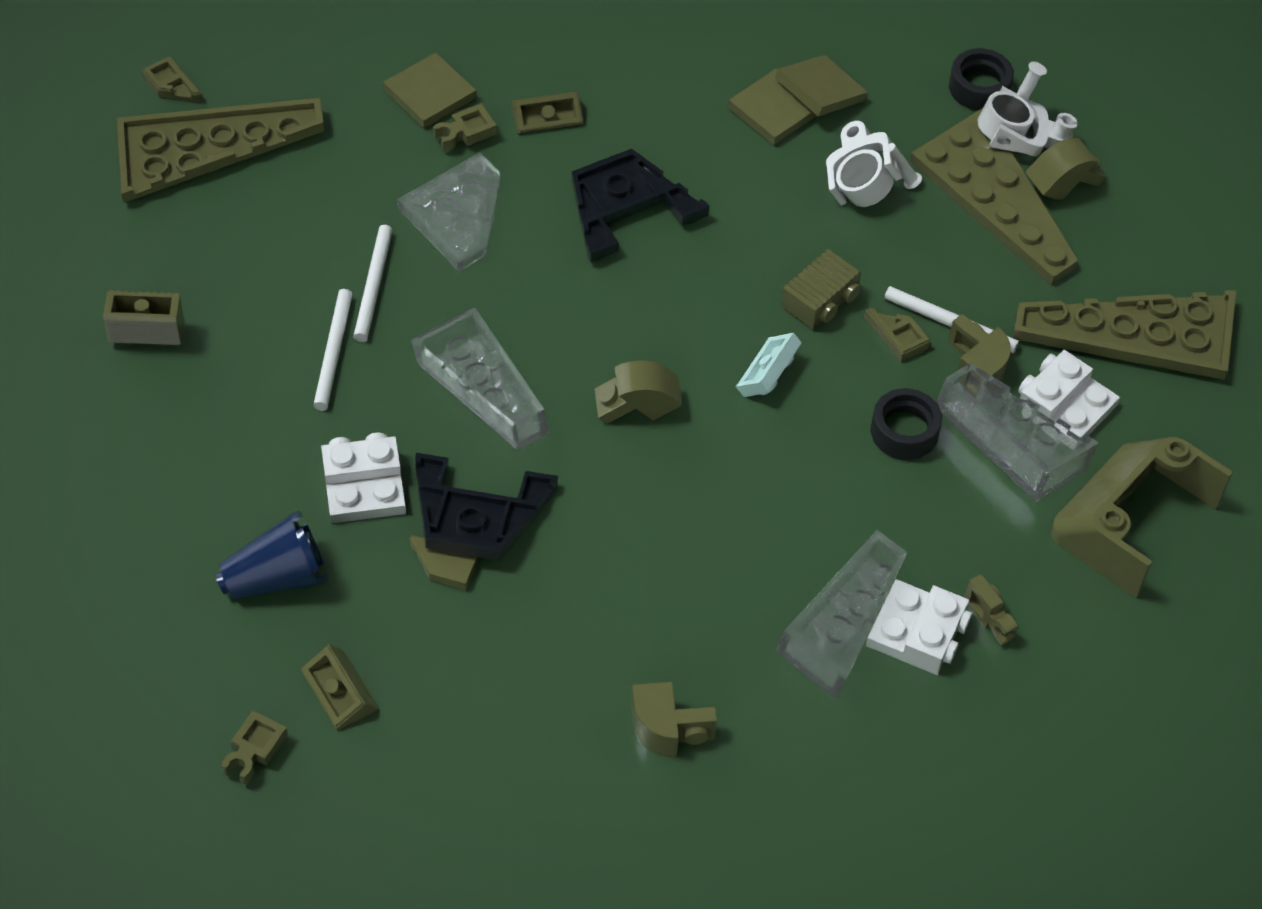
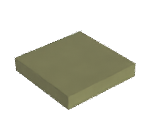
[383,52,477,129]
[775,55,868,117]
[728,69,817,145]

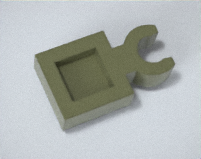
[433,103,497,150]
[964,574,1018,645]
[221,710,288,785]

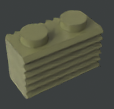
[781,249,861,329]
[103,289,185,345]

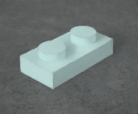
[736,333,801,397]

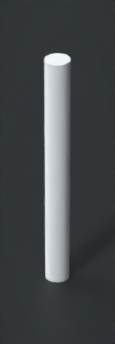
[353,225,393,342]
[884,286,1019,354]
[313,289,352,411]

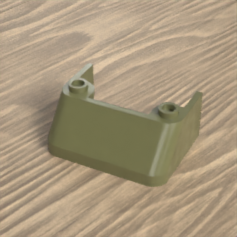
[1051,437,1233,598]

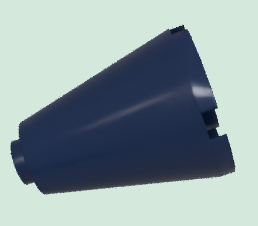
[215,511,328,599]

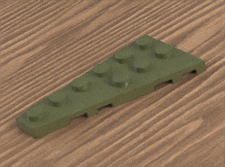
[116,98,324,203]
[910,108,1078,286]
[1012,290,1237,380]

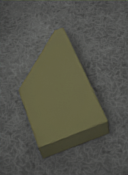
[141,56,203,103]
[864,308,931,362]
[410,535,478,591]

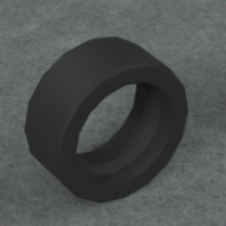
[949,48,1014,110]
[870,388,942,460]

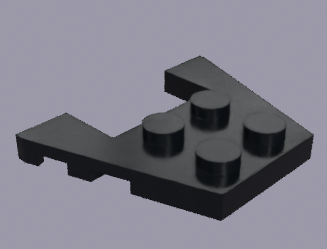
[571,148,710,262]
[415,453,558,561]

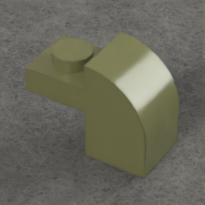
[1025,138,1107,201]
[948,314,1011,400]
[595,360,682,424]
[631,682,717,757]

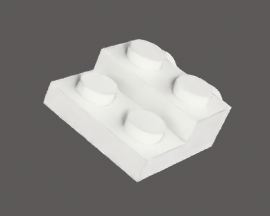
[1017,350,1120,449]
[321,432,406,524]
[866,579,972,675]

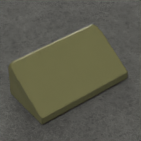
[511,91,584,134]
[300,644,379,730]

